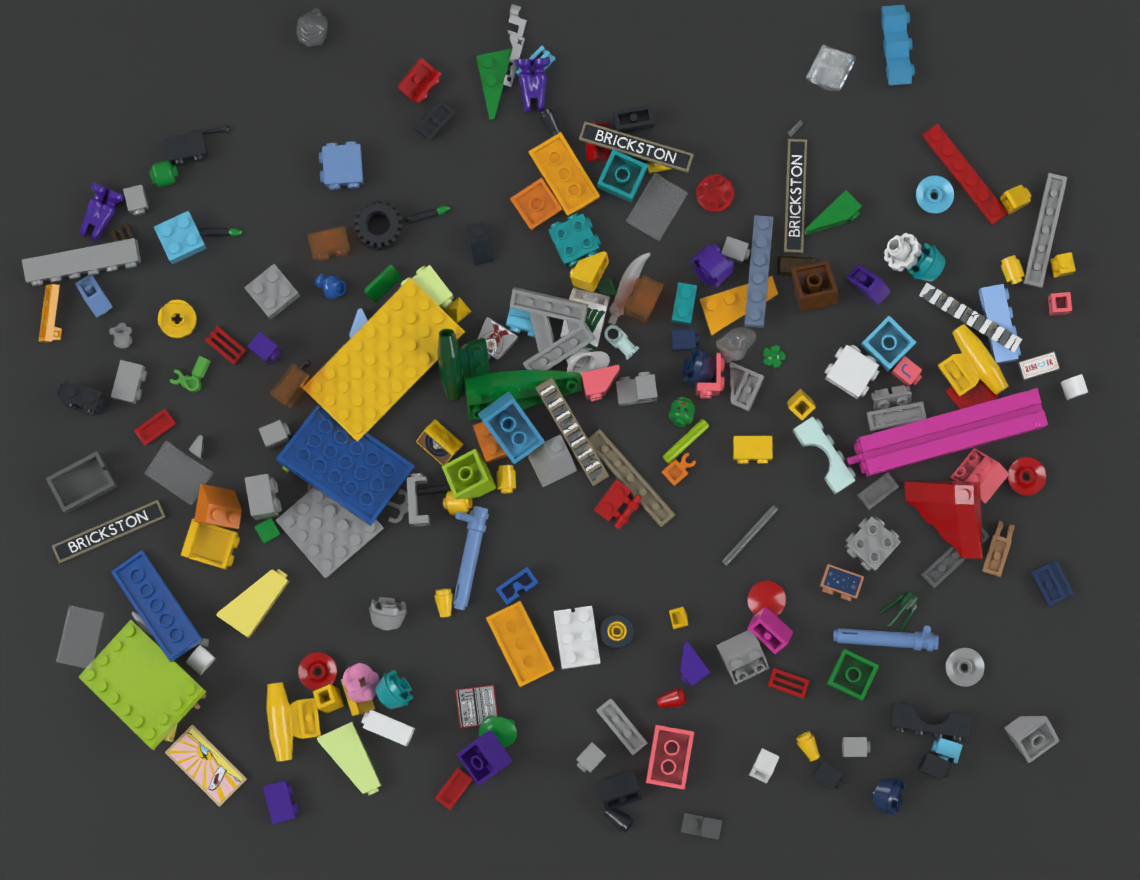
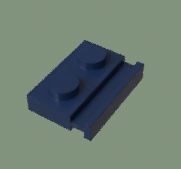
[1031,560,1074,607]

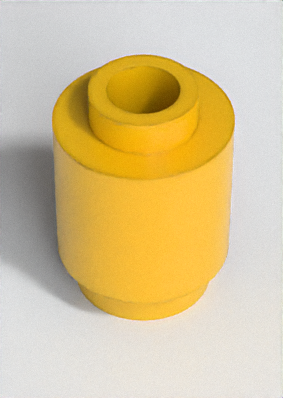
[1001,255,1025,285]
[496,465,516,494]

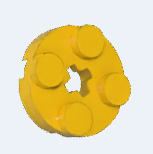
[158,300,197,339]

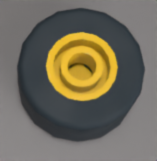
[600,614,634,649]

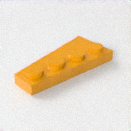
[699,276,778,336]

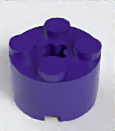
[690,244,734,289]

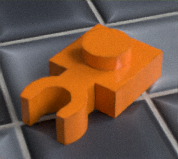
[661,453,696,486]

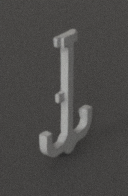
[387,489,408,523]

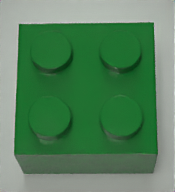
[826,649,879,701]

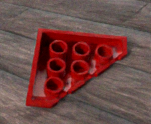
[905,481,983,559]

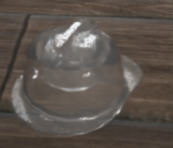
[716,327,756,363]

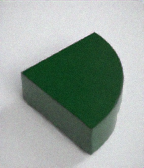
[596,276,617,296]

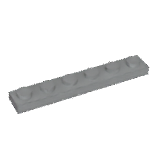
[1023,173,1067,288]

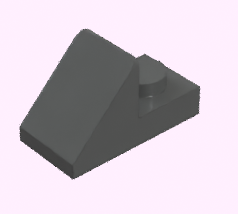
[681,813,722,839]

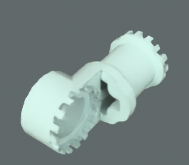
[604,325,639,360]

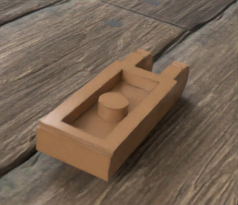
[981,521,1014,577]

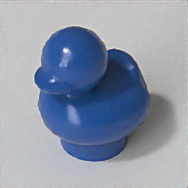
[315,273,346,299]

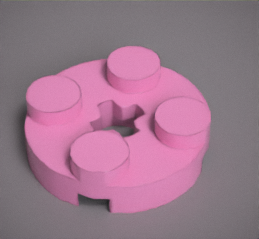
[343,663,379,703]

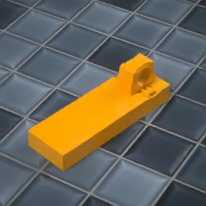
[38,284,62,343]

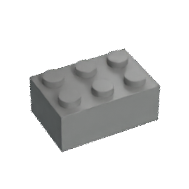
[245,474,282,520]

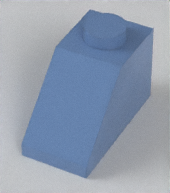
[75,275,112,317]

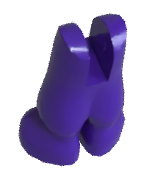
[514,58,550,112]
[79,182,125,242]

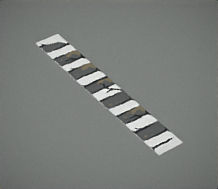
[919,283,1022,352]

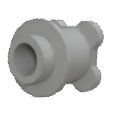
[109,323,132,348]

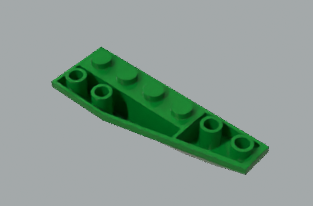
[464,370,582,421]

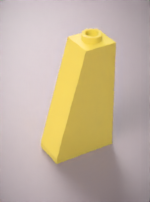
[216,569,289,638]

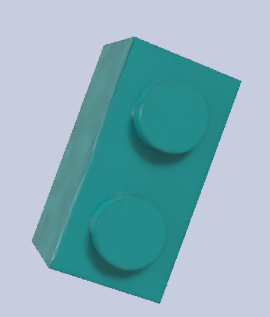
[671,282,697,326]

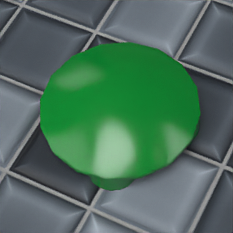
[479,715,517,748]

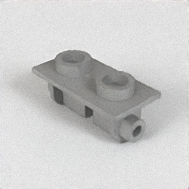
[871,385,912,410]

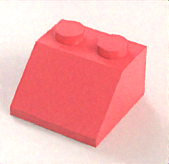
[581,365,620,402]

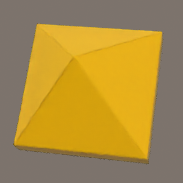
[445,297,471,323]
[669,607,688,629]

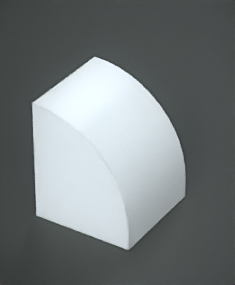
[1060,374,1088,400]
[186,645,216,676]
[749,748,779,784]

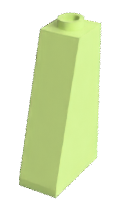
[317,722,382,796]

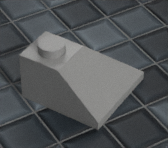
[527,434,577,487]
[1005,716,1060,763]

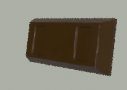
[777,256,816,276]

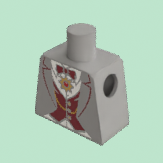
[478,317,518,361]

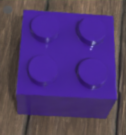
[456,729,513,786]

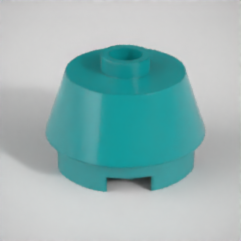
[908,243,945,281]
[375,670,413,709]

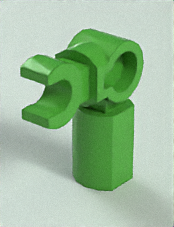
[170,356,211,393]

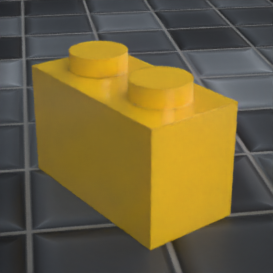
[733,436,773,464]

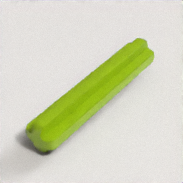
[663,419,709,464]

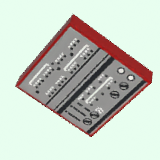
[456,685,498,728]

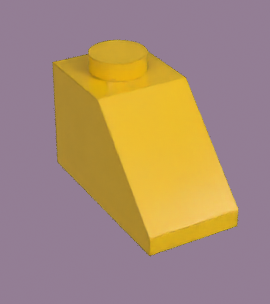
[1000,184,1031,215]
[570,251,609,293]

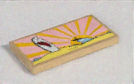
[165,725,247,807]

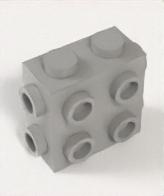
[845,517,901,572]

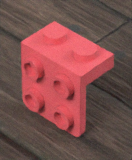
[696,353,724,399]

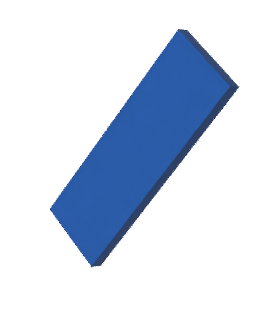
[111,550,203,662]

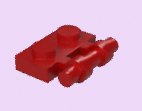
[594,479,642,529]

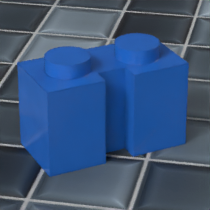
[496,567,539,606]

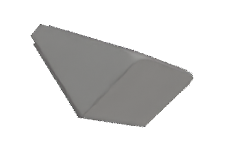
[189,435,205,460]

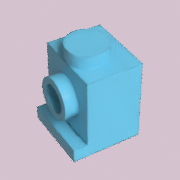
[931,738,963,764]

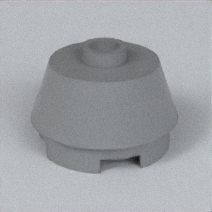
[369,597,407,630]

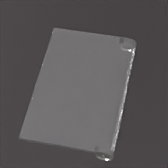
[626,173,688,241]
[144,441,214,506]
[56,606,104,670]

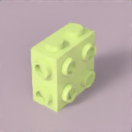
[399,265,454,309]

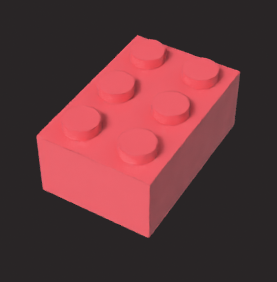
[646,725,694,789]

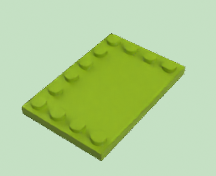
[79,620,206,750]

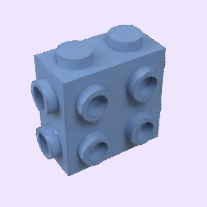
[319,141,364,190]

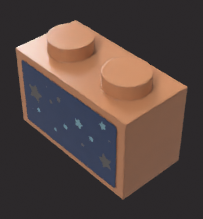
[819,564,864,601]

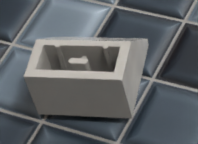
[716,630,769,685]

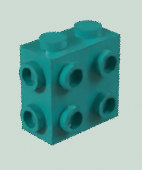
[549,213,601,267]

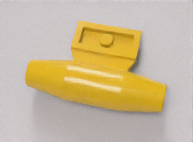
[938,324,1009,397]
[266,683,321,762]

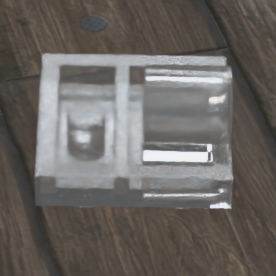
[806,45,856,91]

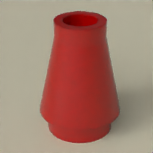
[657,688,687,708]

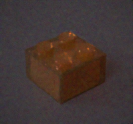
[624,275,664,324]

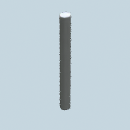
[721,505,778,566]

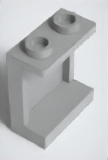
[407,473,430,527]

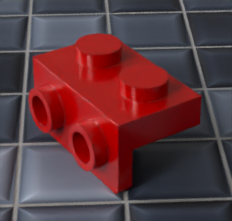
[396,58,442,103]

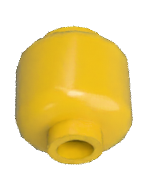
[443,490,473,515]

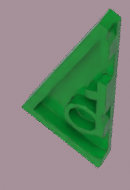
[476,48,512,121]

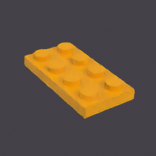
[528,132,600,217]
[486,601,554,687]

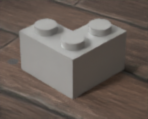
[616,372,657,406]

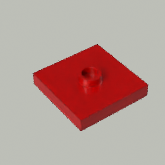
[945,379,999,409]

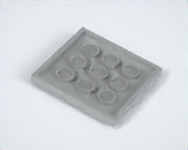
[276,487,384,579]

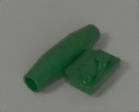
[437,329,490,401]

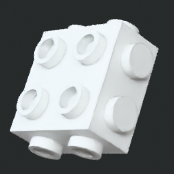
[824,345,880,399]

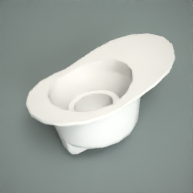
[566,348,610,376]

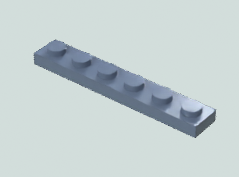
[745,215,773,328]

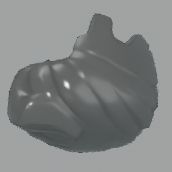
[296,8,328,47]

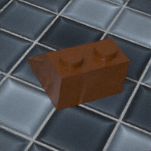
[791,261,838,312]

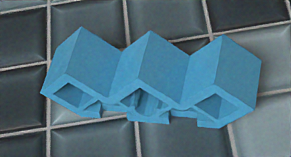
[882,5,915,85]

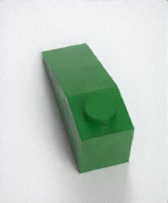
[803,190,862,235]

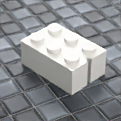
[554,606,600,669]

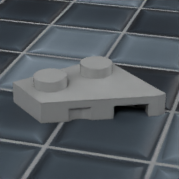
[730,362,765,412]

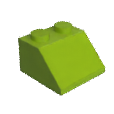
[442,449,496,499]

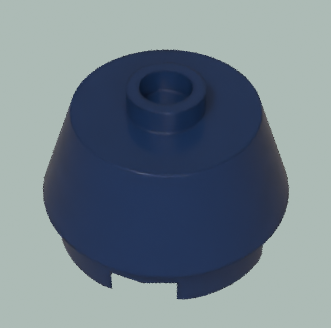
[682,348,716,385]
[872,778,906,816]

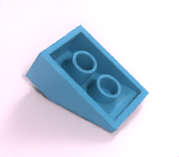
[478,392,545,464]

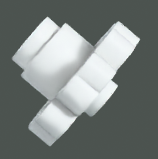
[884,233,922,272]

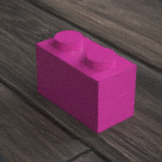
[747,606,793,654]

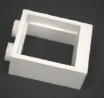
[361,710,415,746]

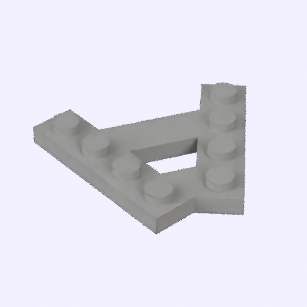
[510,287,596,370]

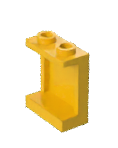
[181,519,240,570]

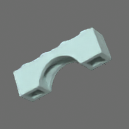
[793,417,856,494]

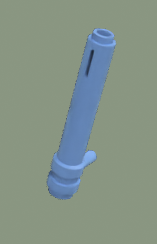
[453,506,489,610]
[833,626,939,652]

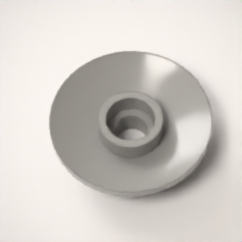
[946,648,984,687]

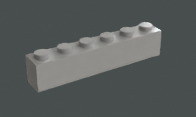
[22,238,141,286]

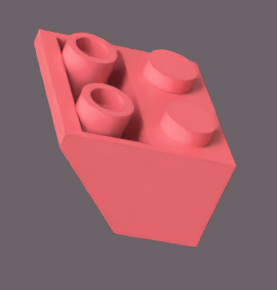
[950,448,1009,504]

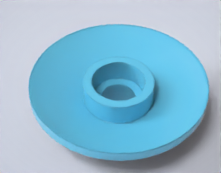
[916,176,954,214]

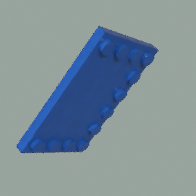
[276,404,415,526]

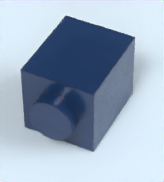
[671,329,699,352]

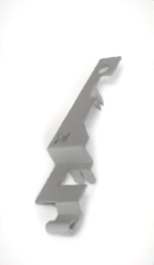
[503,4,527,87]

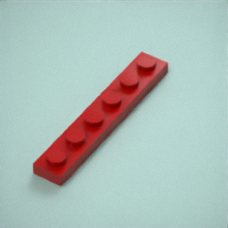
[922,123,1008,225]

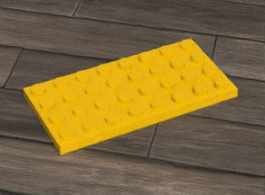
[303,278,465,442]

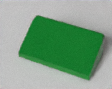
[364,265,401,303]

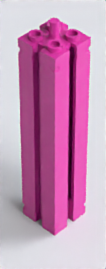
[847,388,1048,477]

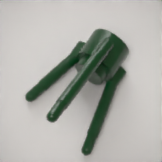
[880,591,919,632]

